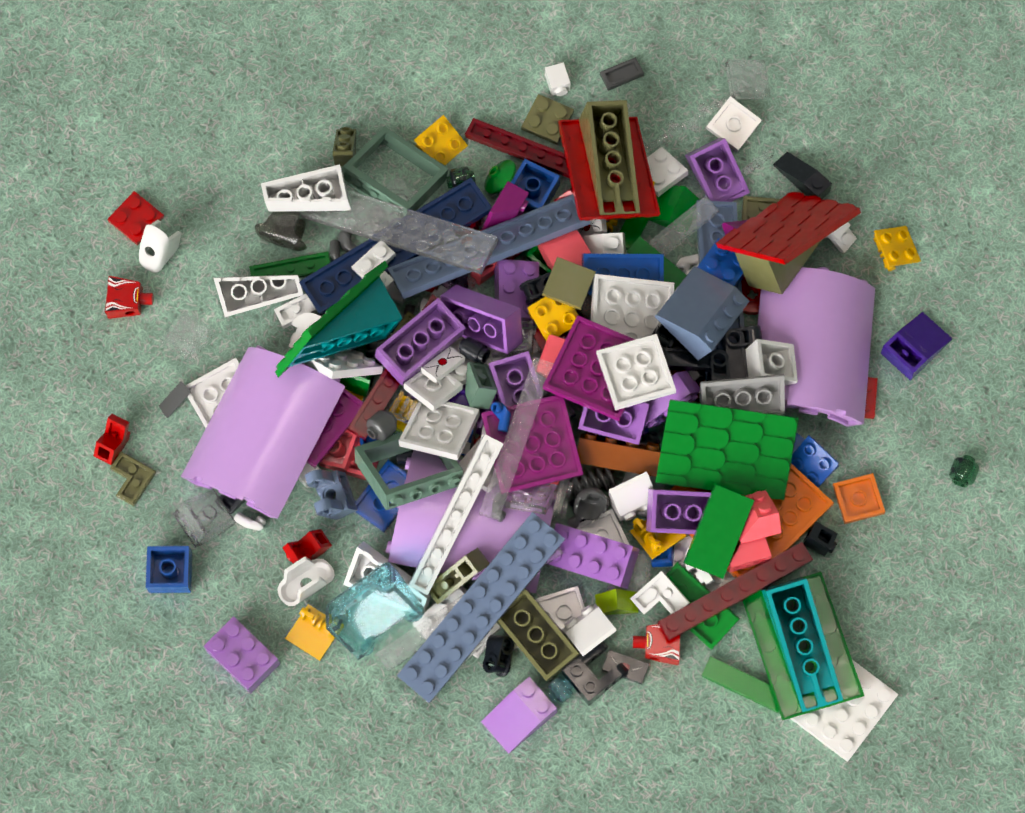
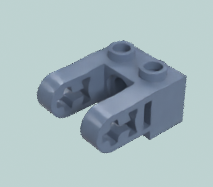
[305,469,358,520]

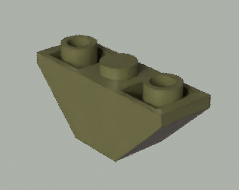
[333,127,356,166]

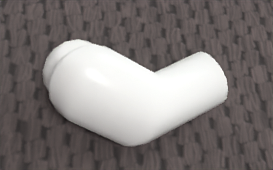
[676,254,699,273]
[234,512,266,531]

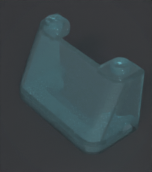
[326,562,424,660]

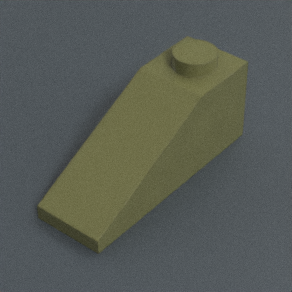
[429,548,490,605]

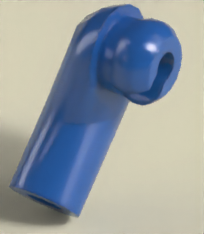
[491,402,511,432]

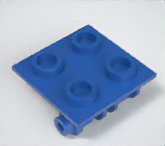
[791,435,839,488]

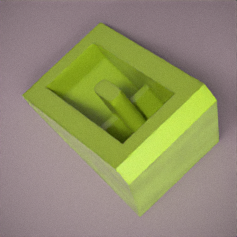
[595,589,638,615]

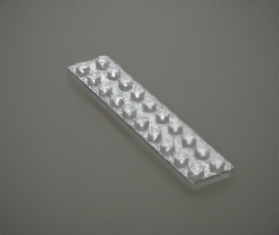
[300,190,498,274]

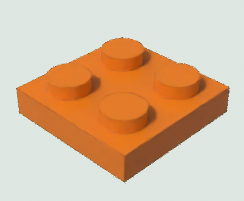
[833,473,885,524]

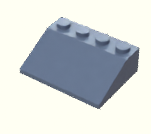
[655,266,749,360]

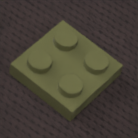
[521,94,574,145]

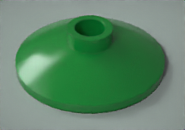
[484,160,516,194]

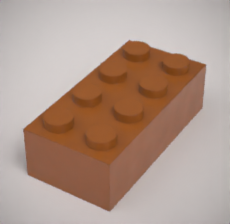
[577,431,661,477]

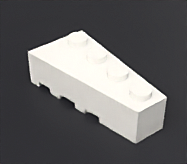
[261,165,351,212]
[214,275,304,317]
[343,541,431,617]

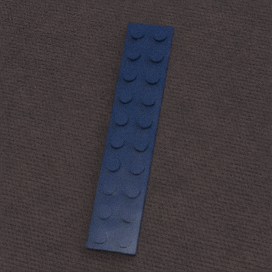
[299,178,492,316]

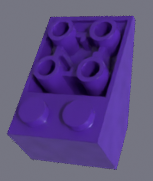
[881,312,952,381]

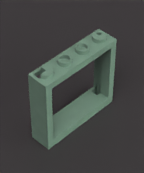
[342,126,449,220]
[355,432,463,510]

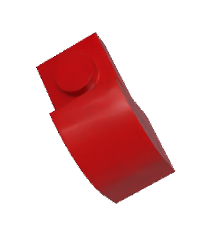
[93,414,131,465]
[282,529,332,564]

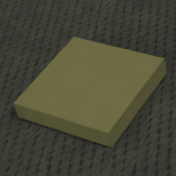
[542,257,596,310]

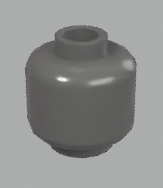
[366,410,397,441]

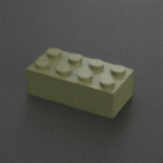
[498,588,580,682]

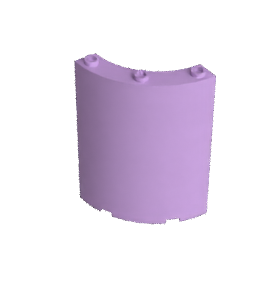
[757,267,875,427]
[181,345,345,519]
[386,450,558,593]

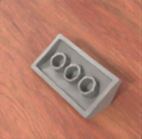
[699,374,785,415]

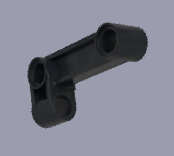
[722,326,762,379]
[661,346,730,381]

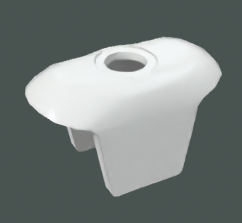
[139,220,182,273]
[277,556,335,606]

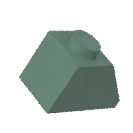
[465,362,497,409]

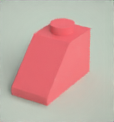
[728,537,772,573]

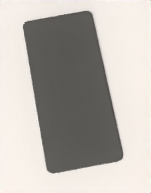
[159,381,191,418]

